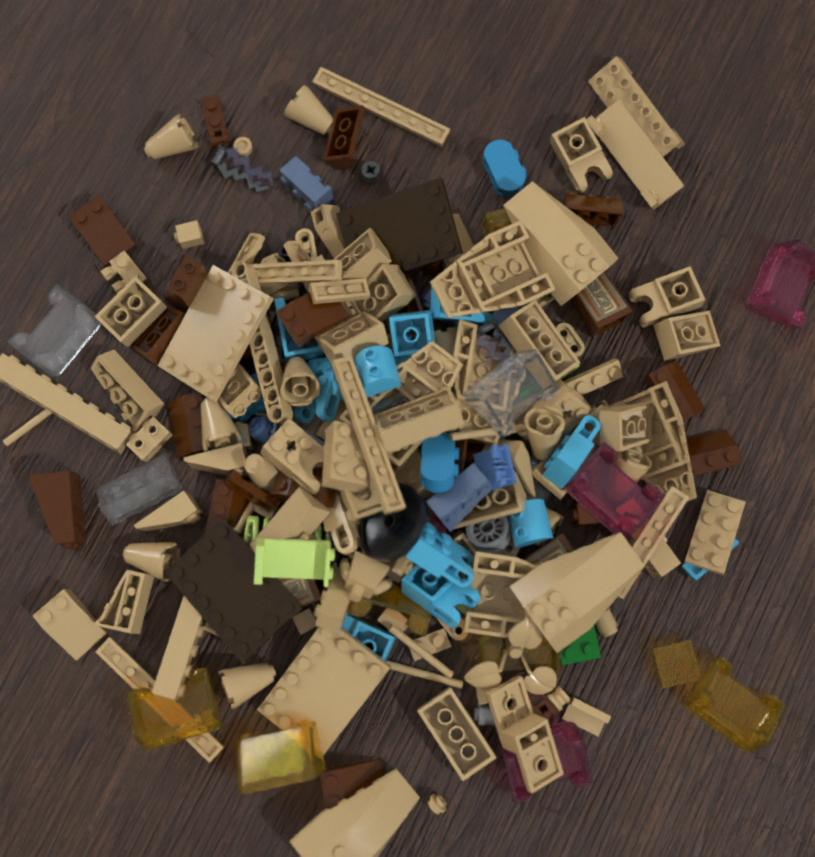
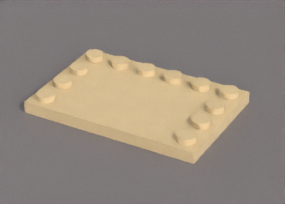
[158,265,274,402]
[257,627,391,760]

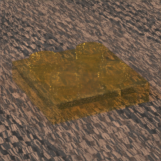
[651,639,702,689]

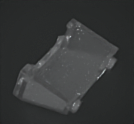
[7,284,101,376]
[463,349,559,436]

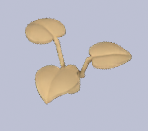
[464,615,557,694]

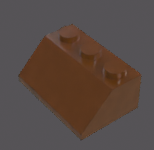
[323,105,365,170]
[563,192,623,227]
[131,304,185,370]
[644,361,706,422]
[167,392,211,459]
[686,429,743,477]
[204,479,253,539]

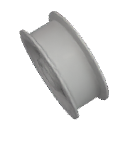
[466,516,512,553]

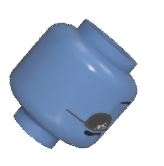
[248,416,275,444]

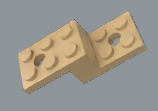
[486,675,564,793]

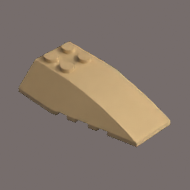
[503,181,619,306]
[430,220,556,318]
[453,320,527,445]
[339,341,463,467]
[609,381,697,505]
[509,532,644,653]
[464,551,543,638]
[290,769,420,857]

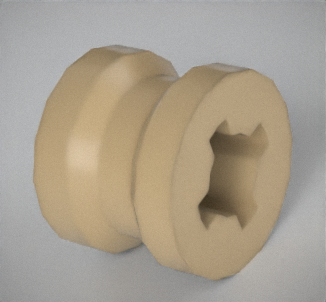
[546,685,571,711]

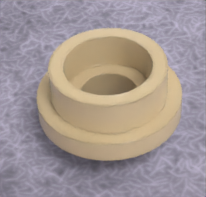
[428,794,446,814]

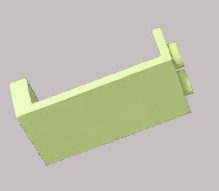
[254,538,335,587]

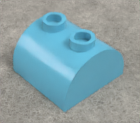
[354,346,402,397]
[507,499,553,548]

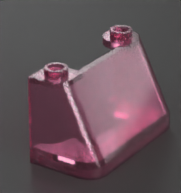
[747,239,815,329]
[566,441,666,539]
[499,722,593,803]

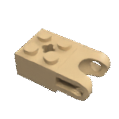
[550,117,613,193]
[628,266,705,328]
[518,379,593,443]
[260,418,324,494]
[323,490,368,559]

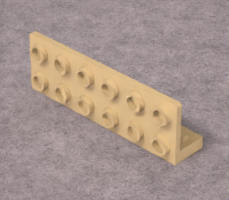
[589,56,685,157]
[586,100,684,209]

